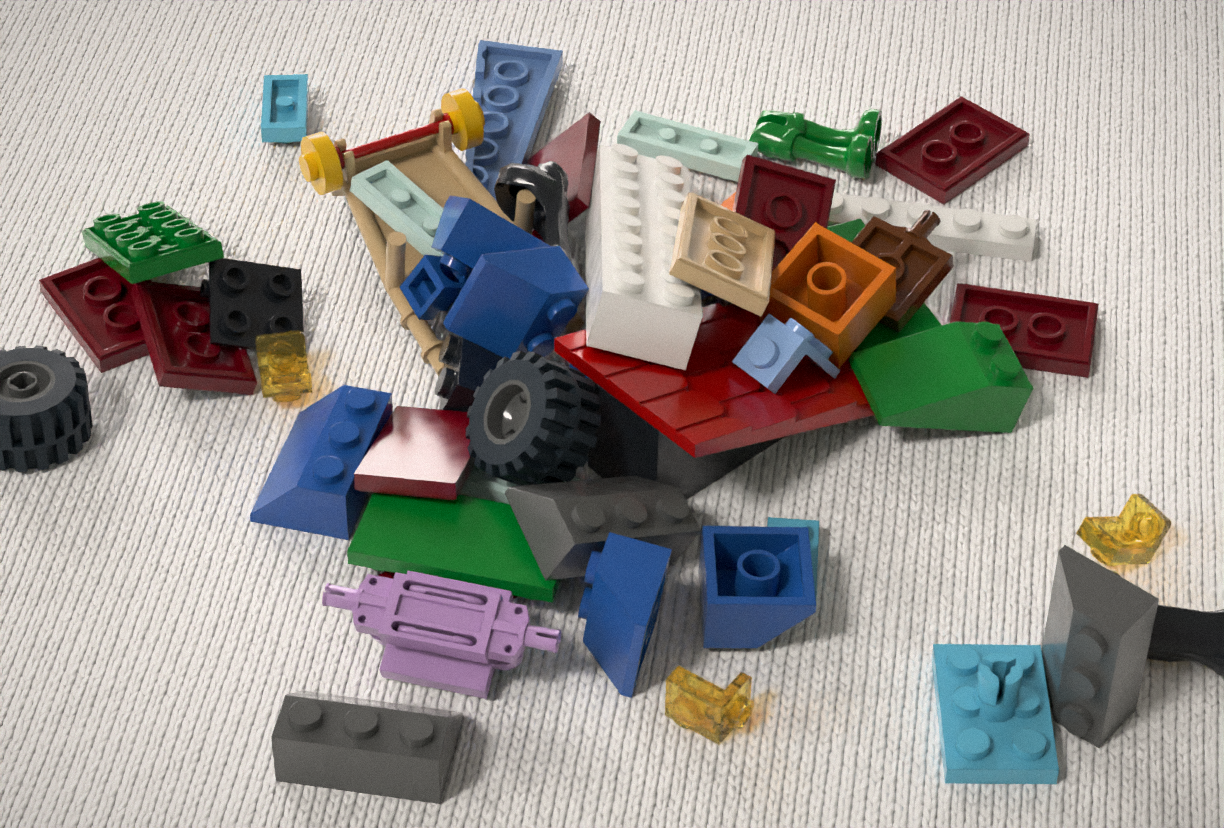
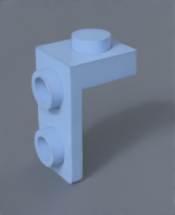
[732,314,840,394]

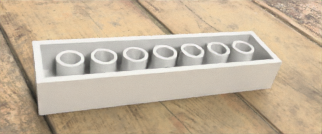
[585,144,703,370]

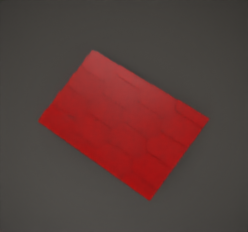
[554,303,874,500]

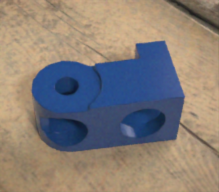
[400,255,472,320]

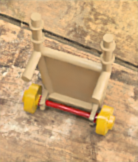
[299,88,584,377]

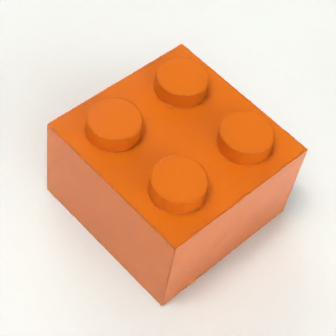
[759,222,896,368]

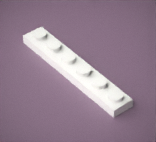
[828,192,1037,262]

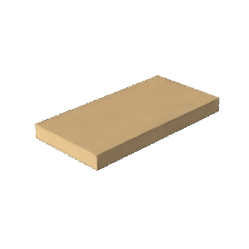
[669,192,775,316]

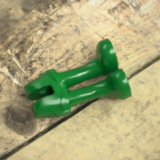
[749,108,882,179]

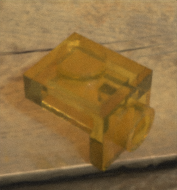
[255,331,313,402]
[1076,494,1172,567]
[665,666,754,745]

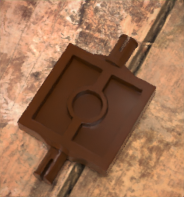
[851,210,954,332]

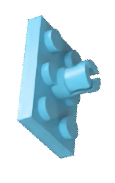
[931,644,1059,784]

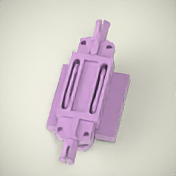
[322,571,561,699]

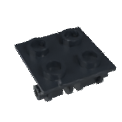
[200,258,304,356]

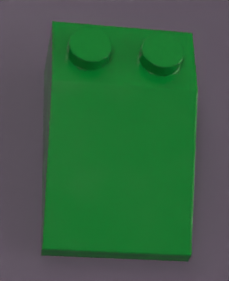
[848,321,1034,433]

